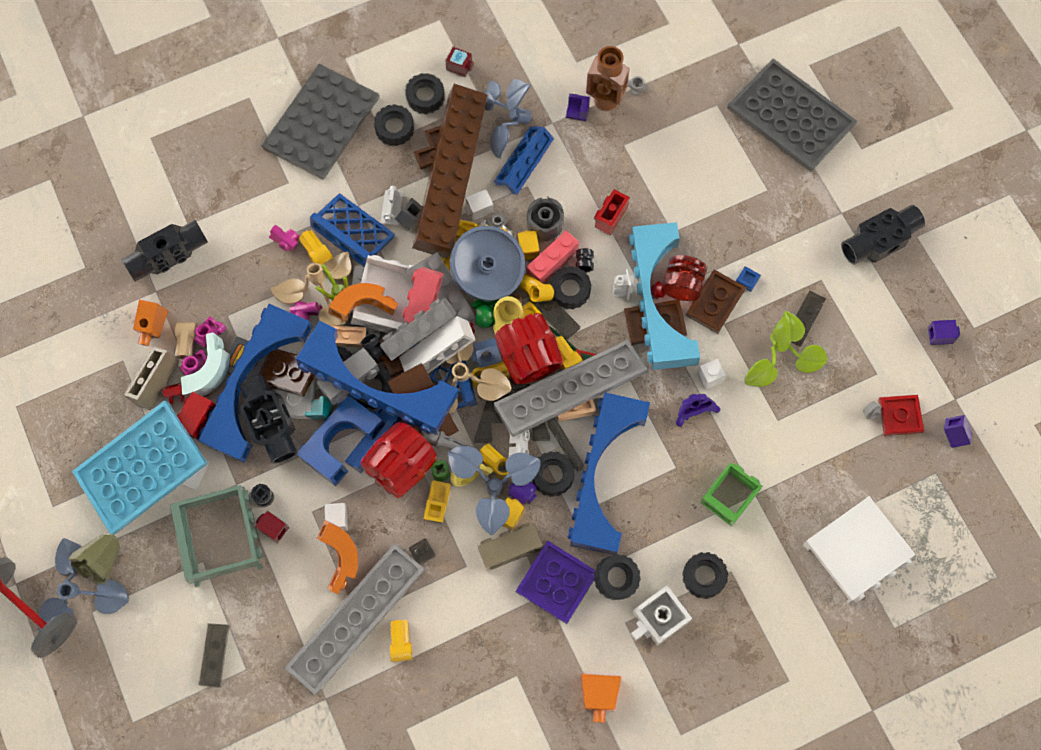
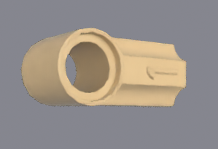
[175,322,198,360]

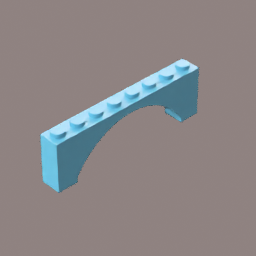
[629,222,700,370]

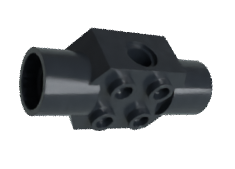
[841,205,925,265]
[122,220,209,282]
[239,375,297,464]

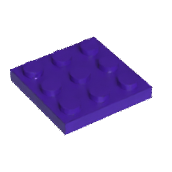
[515,540,595,625]

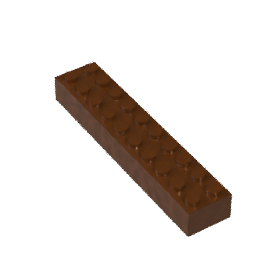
[412,83,488,259]

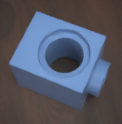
[472,338,502,368]

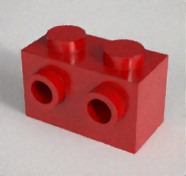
[594,189,630,236]
[177,392,216,440]

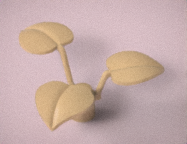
[271,251,352,326]
[446,343,511,415]

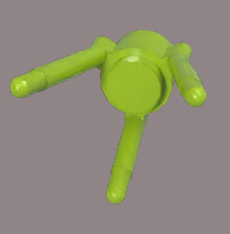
[315,264,349,301]

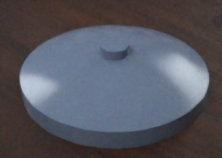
[450,226,525,301]

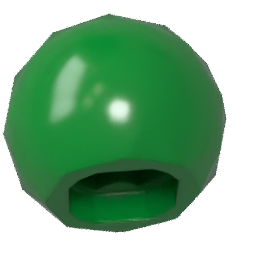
[475,305,495,328]

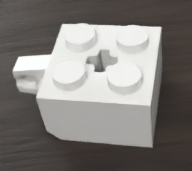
[631,586,692,646]

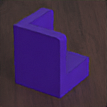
[566,93,590,121]
[944,415,973,448]

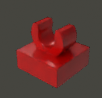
[162,382,185,405]

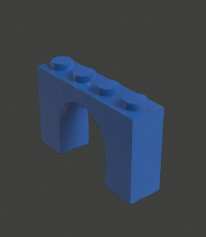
[297,395,385,487]

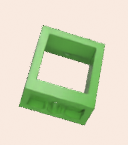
[700,462,763,527]

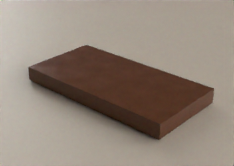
[387,363,459,446]

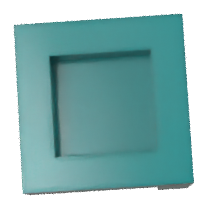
[305,396,332,420]

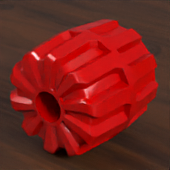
[495,313,564,384]
[361,422,437,498]

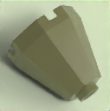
[68,533,120,585]

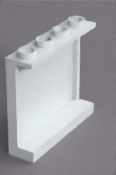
[351,255,427,341]
[803,496,916,603]

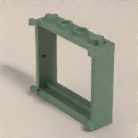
[170,485,263,587]

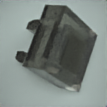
[409,538,436,565]

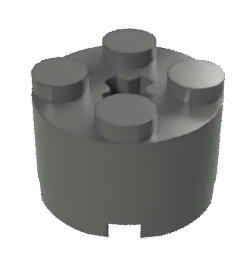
[527,198,564,242]

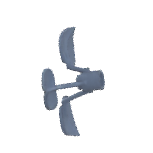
[484,79,532,159]
[448,446,540,535]
[38,538,129,632]

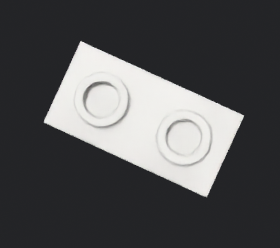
[380,186,404,225]
[612,269,634,301]
[509,430,530,457]

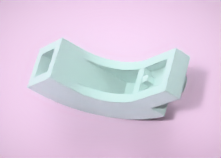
[181,333,230,397]

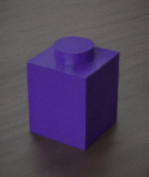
[928,320,960,345]

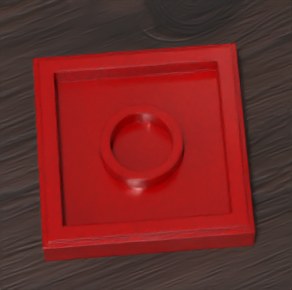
[878,395,924,436]

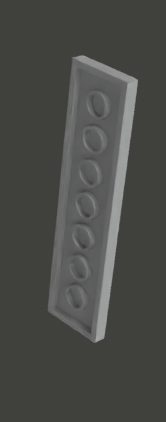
[494,340,647,437]
[285,543,425,695]

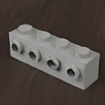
[380,298,457,361]

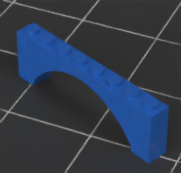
[198,304,313,463]
[296,321,458,435]
[567,392,650,555]

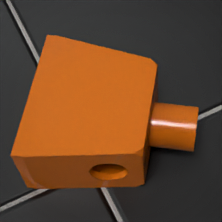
[133,299,168,347]
[581,674,621,723]

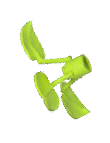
[744,311,828,387]

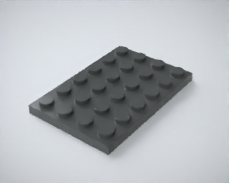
[727,59,857,172]
[261,64,380,180]

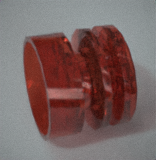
[661,255,707,302]

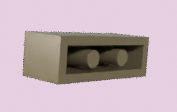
[124,346,179,410]
[478,523,543,572]

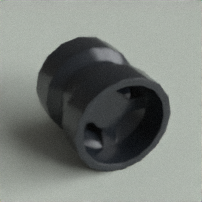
[575,248,594,273]
[360,333,385,360]
[251,484,274,508]

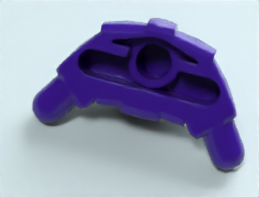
[676,394,720,427]

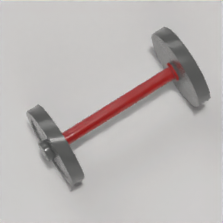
[0,557,77,658]

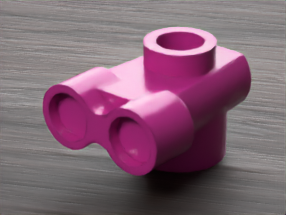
[269,224,299,252]
[290,301,323,321]
[194,316,226,348]
[179,350,207,376]

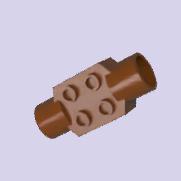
[586,46,630,111]

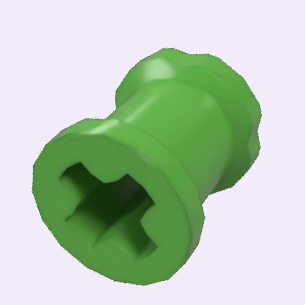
[431,460,450,482]

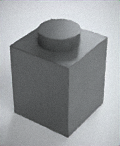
[395,198,422,230]

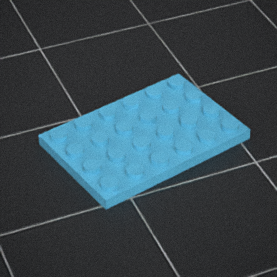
[72,401,208,535]

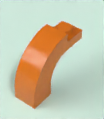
[328,283,398,322]
[317,520,358,594]

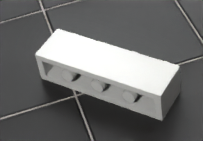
[399,316,475,373]

